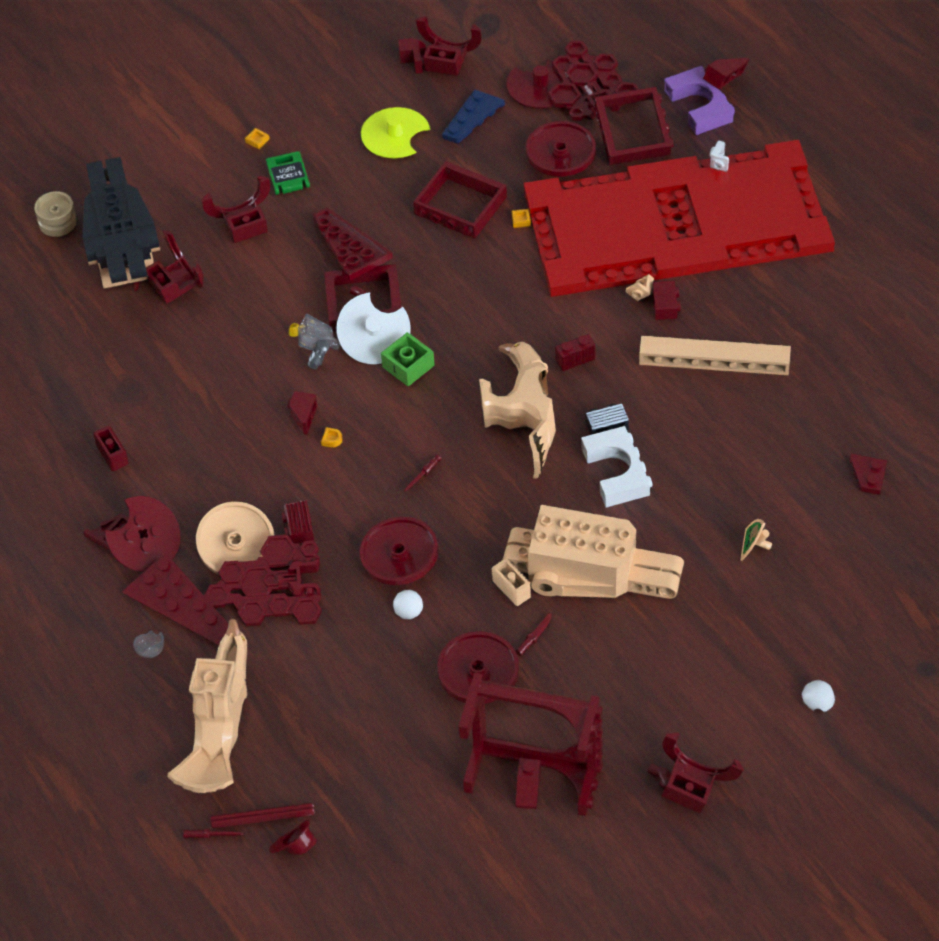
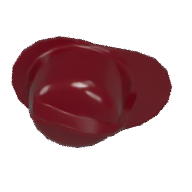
[269,820,317,855]

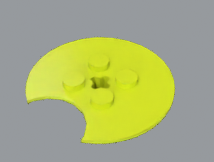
[361,107,430,158]

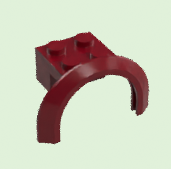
[416,16,482,76]
[201,176,270,243]
[146,230,204,304]
[661,732,744,813]

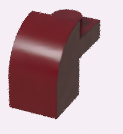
[398,38,427,74]

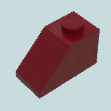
[287,391,318,435]
[516,759,541,809]

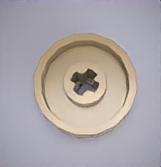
[34,191,77,237]

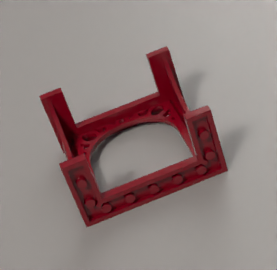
[458,673,603,816]

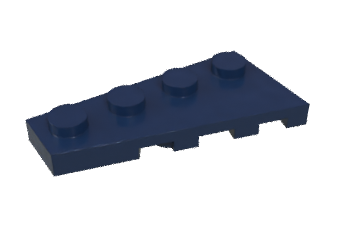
[442,90,505,144]

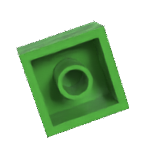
[381,332,435,386]

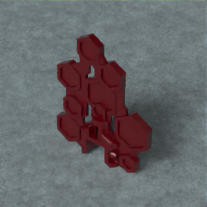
[548,40,640,121]
[204,535,322,626]

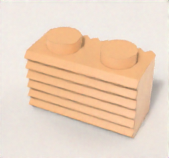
[492,559,531,606]

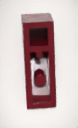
[703,58,750,90]

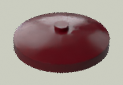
[526,121,596,177]
[360,517,439,585]
[437,631,519,704]

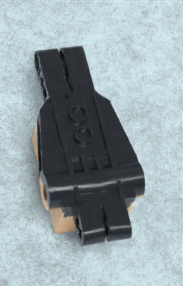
[83,156,160,288]

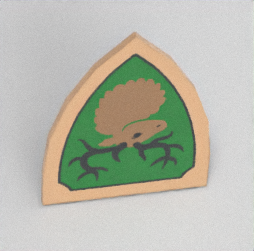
[740,519,772,561]

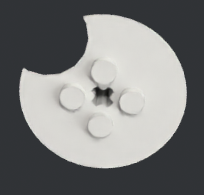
[337,293,410,364]

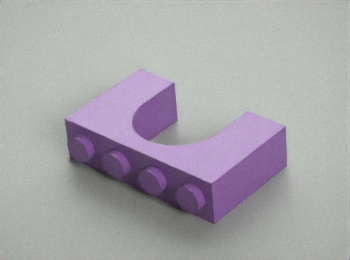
[664,66,735,135]

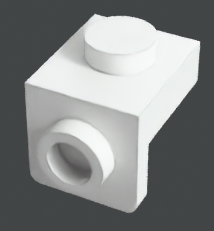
[710,141,729,172]

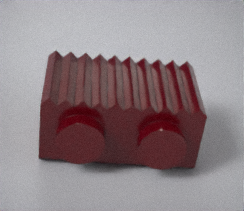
[652,281,681,320]
[555,334,596,372]
[94,426,129,471]
[281,500,314,544]

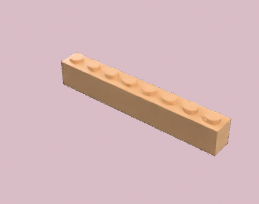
[639,336,791,375]

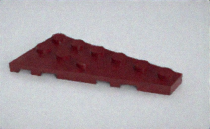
[313,207,393,281]
[122,553,229,646]

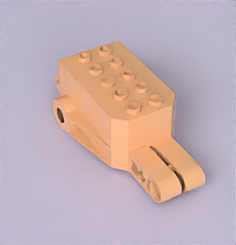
[502,505,684,599]

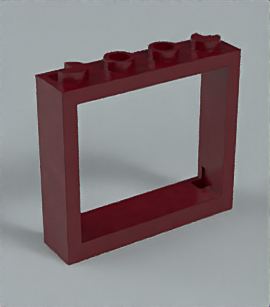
[594,87,674,165]
[413,161,507,239]

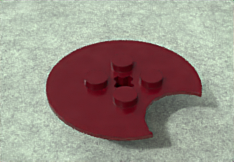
[506,60,563,109]
[105,496,181,572]

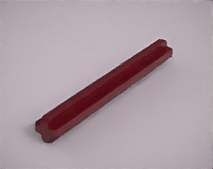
[211,803,315,828]

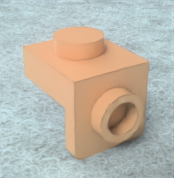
[626,274,654,301]

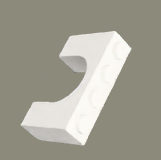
[581,426,652,507]

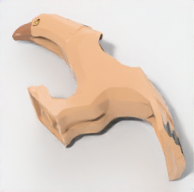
[479,342,556,479]
[168,619,247,793]

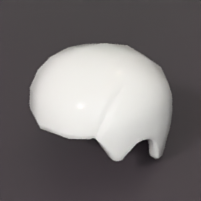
[393,590,423,619]
[802,680,835,712]

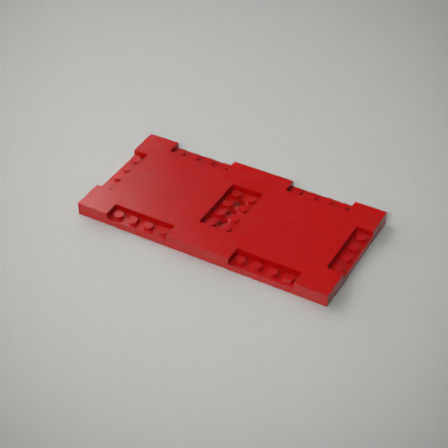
[523,140,835,297]

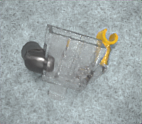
[289,314,340,370]

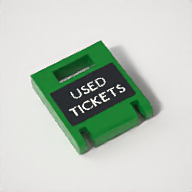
[266,151,310,195]

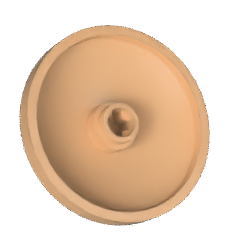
[196,502,274,575]

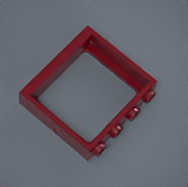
[324,264,401,333]

